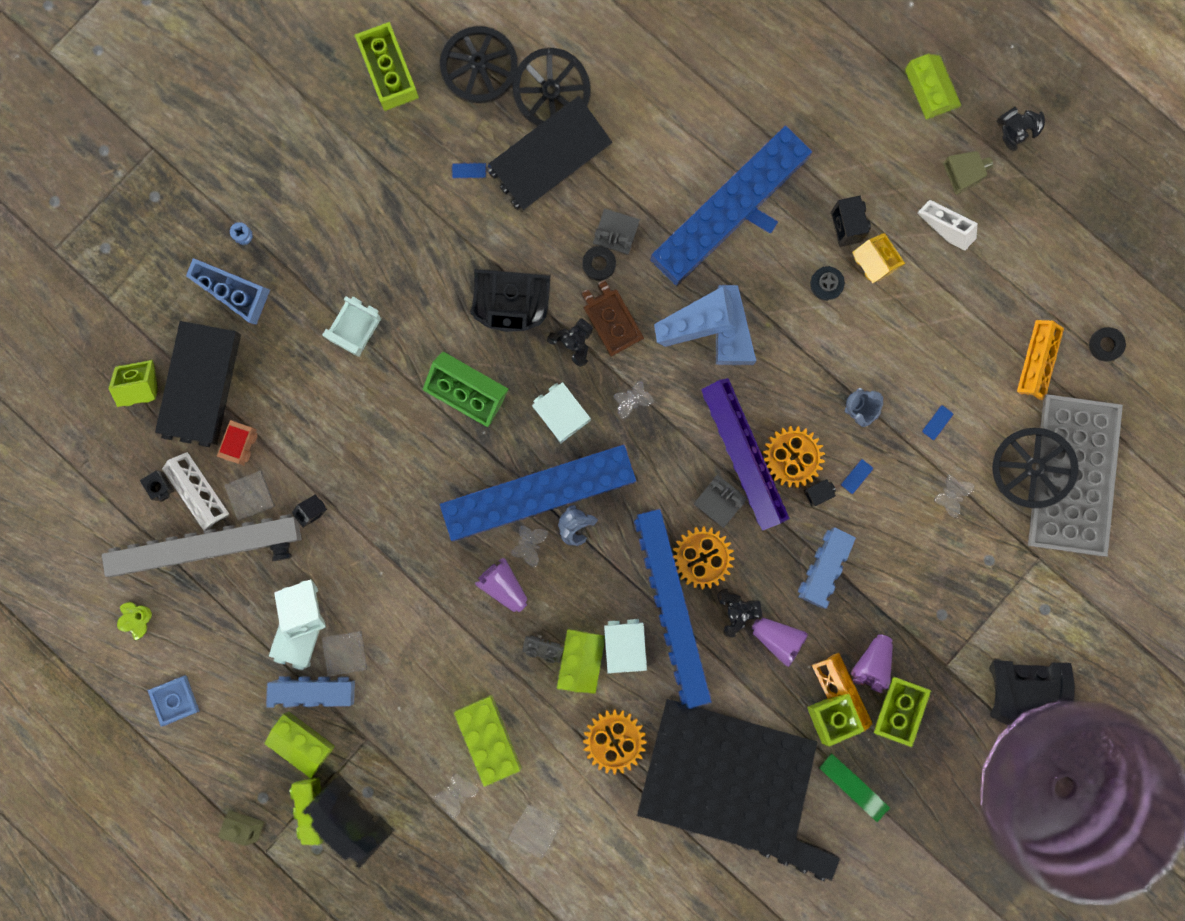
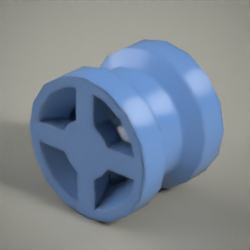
[230,222,253,245]

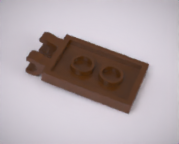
[581,280,644,357]

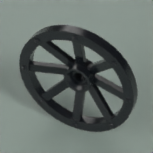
[440,26,518,103]
[512,48,591,127]
[992,428,1079,509]

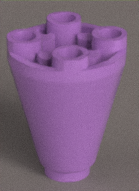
[851,634,893,693]

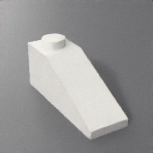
[918,200,978,250]

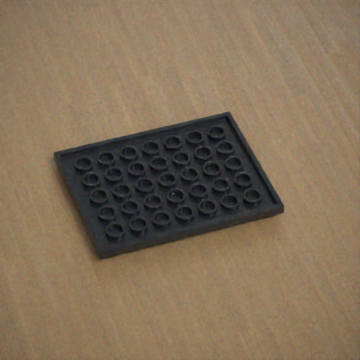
[636,699,818,861]

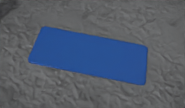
[452,163,486,178]
[747,209,778,234]
[922,405,953,440]
[841,459,873,494]

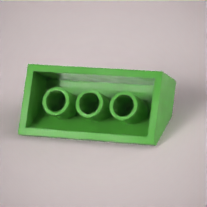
[423,352,508,427]

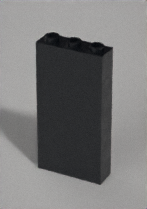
[487,96,613,212]
[155,321,241,447]

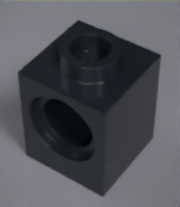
[140,470,174,502]
[803,479,836,507]
[292,494,327,528]

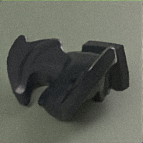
[996,106,1045,151]
[547,318,593,367]
[717,589,763,638]

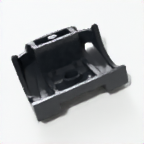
[470,268,551,332]
[989,661,1075,733]
[303,775,394,869]

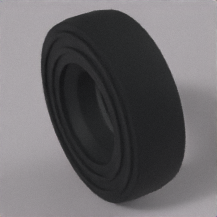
[582,246,616,281]
[1089,327,1126,362]

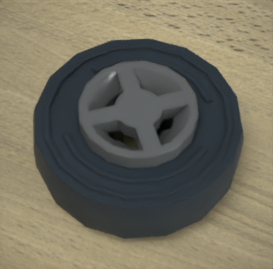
[810,266,845,301]

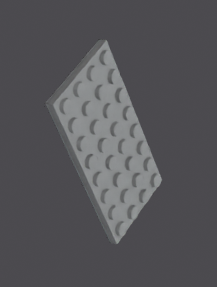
[1028,394,1123,557]

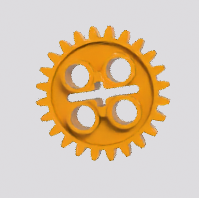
[762,426,825,488]
[672,526,735,589]
[583,709,647,775]

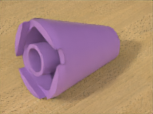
[475,558,527,612]
[752,618,809,667]

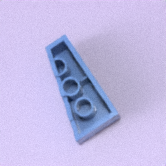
[186,258,270,324]
[716,285,756,365]
[654,286,737,347]
[798,528,856,608]
[266,676,355,707]

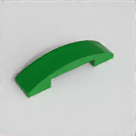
[818,753,890,822]

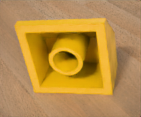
[852,233,905,283]

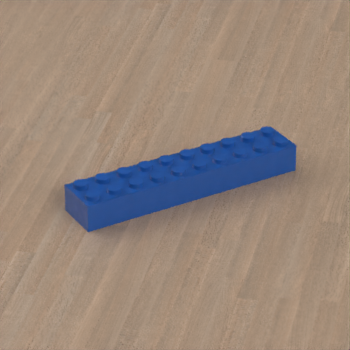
[650,125,812,287]
[440,445,636,542]
[634,509,711,708]

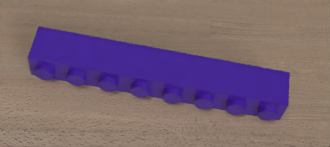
[701,378,790,531]

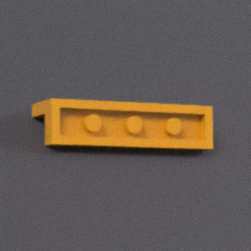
[1017,320,1064,400]
[812,653,873,732]

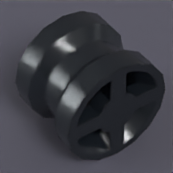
[270,542,292,561]

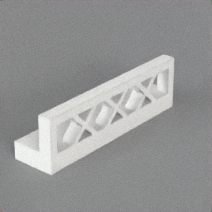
[162,452,229,531]

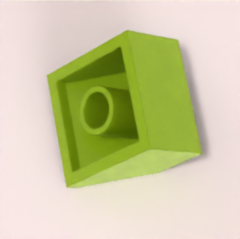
[109,360,158,407]
[807,694,864,746]

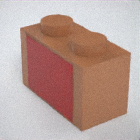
[217,420,257,465]

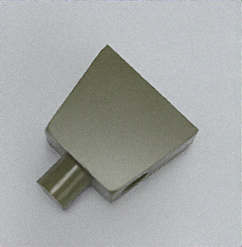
[943,151,993,195]
[218,810,264,846]

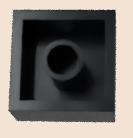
[831,195,871,247]

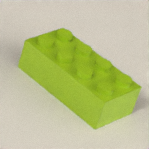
[355,22,419,111]
[454,695,522,787]

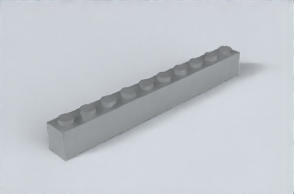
[101,514,302,577]

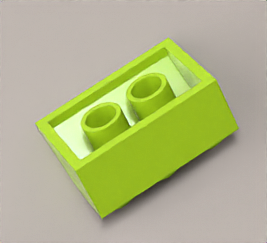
[905,54,961,120]
[557,629,605,694]
[874,677,931,747]
[265,712,335,778]
[290,777,323,845]

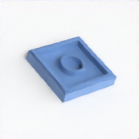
[147,675,200,727]

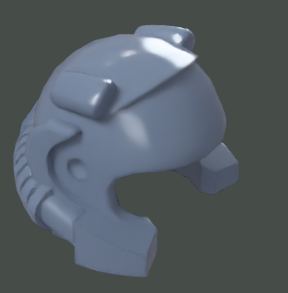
[845,388,883,427]
[558,505,598,547]

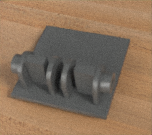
[593,208,640,255]
[694,475,747,528]
[522,635,564,663]

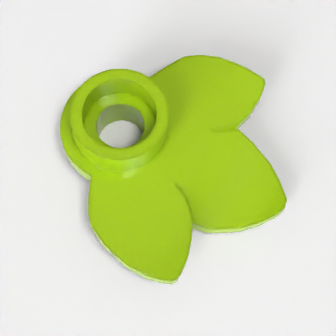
[117,602,152,640]

